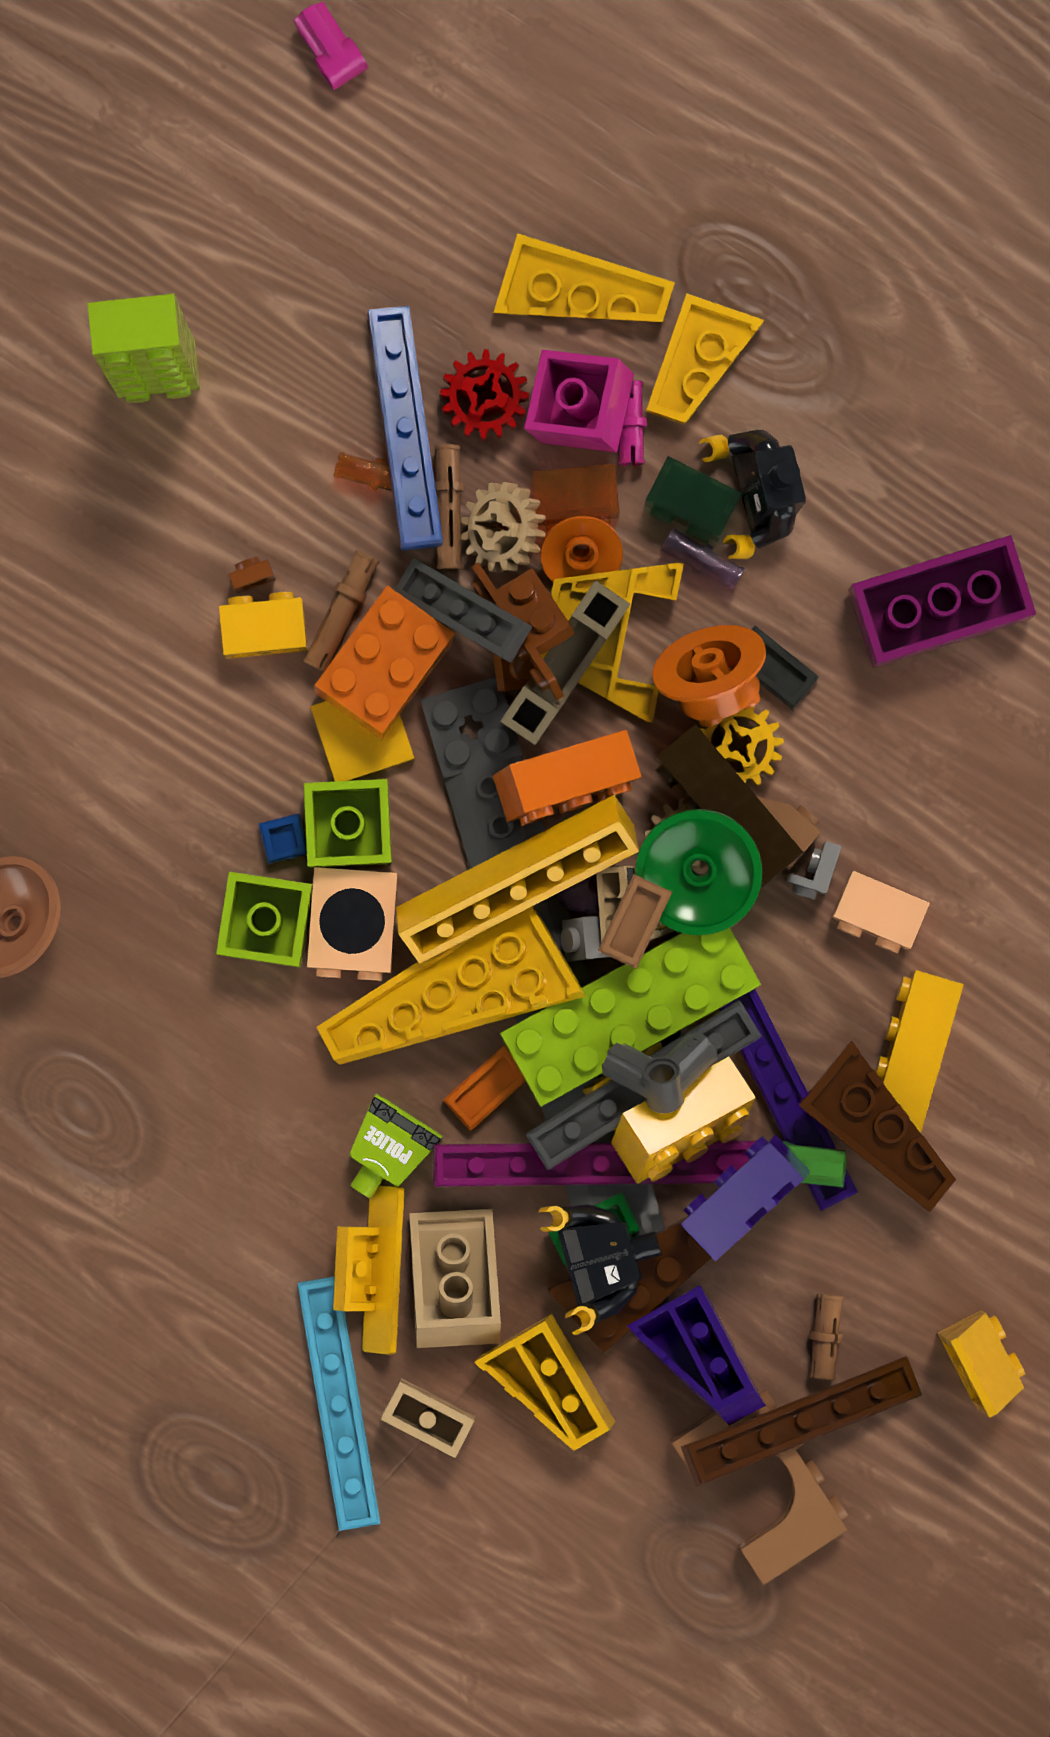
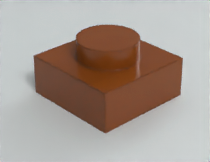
[229,557,276,594]
[493,653,535,693]

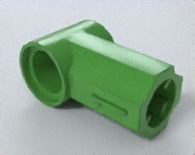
[782,1141,847,1187]

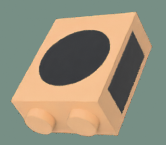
[307,867,399,981]

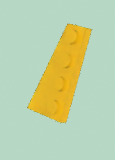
[493,233,675,323]

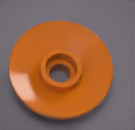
[540,516,623,582]

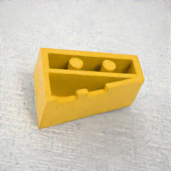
[474,1314,615,1451]

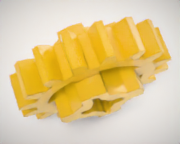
[699,706,784,787]

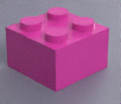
[524,350,634,453]

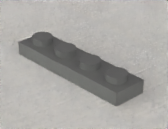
[395,558,532,663]

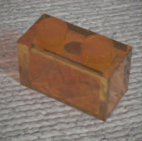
[532,464,620,532]

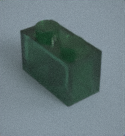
[644,456,742,544]

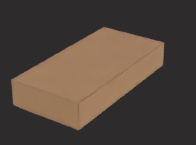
[598,874,672,969]

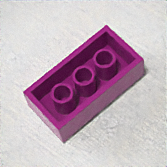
[848,535,1036,668]

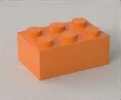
[314,585,455,740]
[492,729,642,826]

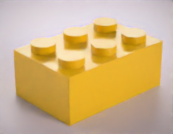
[611,1056,756,1184]

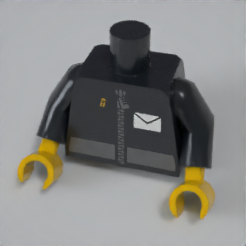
[699,430,806,559]
[539,1204,662,1335]

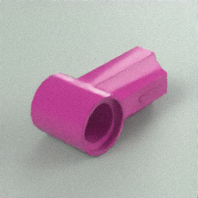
[293,1,369,90]

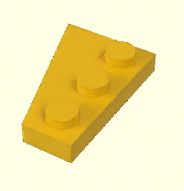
[646,293,764,425]

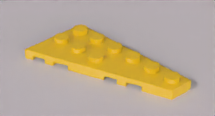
[316,906,586,1065]

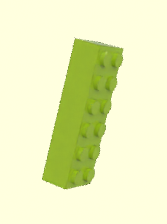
[87,293,200,403]
[499,928,761,1107]

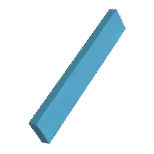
[298,1276,381,1531]

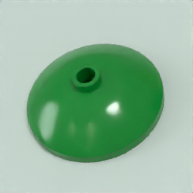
[635,809,762,935]

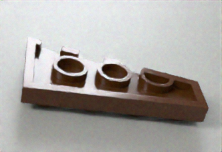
[798,1041,956,1212]

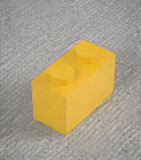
[219,592,308,659]

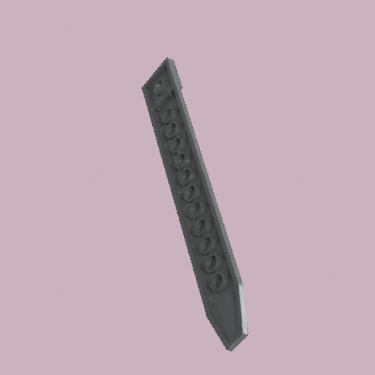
[420,677,669,1313]

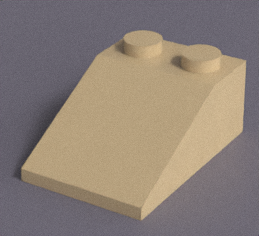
[409,1209,501,1348]

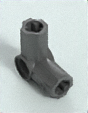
[602,1031,718,1113]

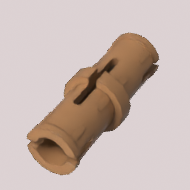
[809,1293,844,1380]

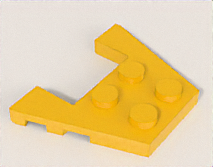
[541,563,684,723]

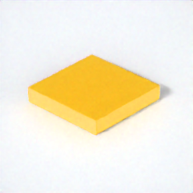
[310,701,415,781]

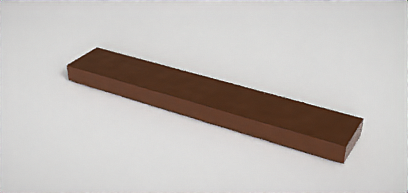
[681,1356,922,1487]

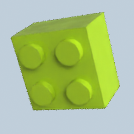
[304,779,393,869]
[216,872,313,968]

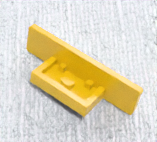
[333,1185,404,1355]

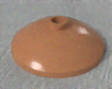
[0,856,61,978]

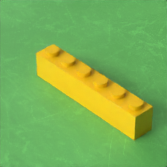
[396,795,639,964]

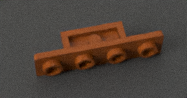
[471,562,575,700]

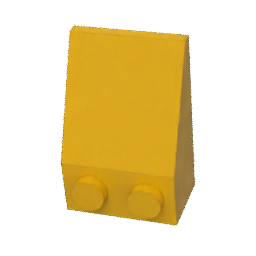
[937,1310,1026,1418]

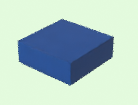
[259,814,307,864]

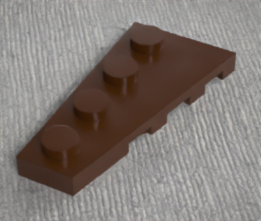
[548,1216,712,1353]

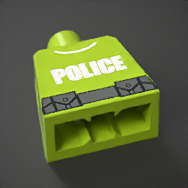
[349,1093,443,1199]

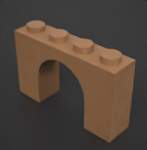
[670,1389,848,1585]

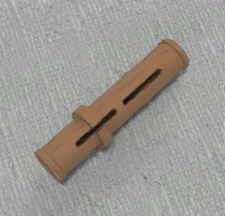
[434,444,464,571]
[302,550,380,672]

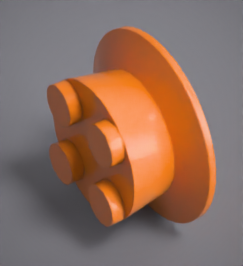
[652,625,766,727]

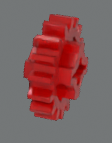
[440,349,529,441]

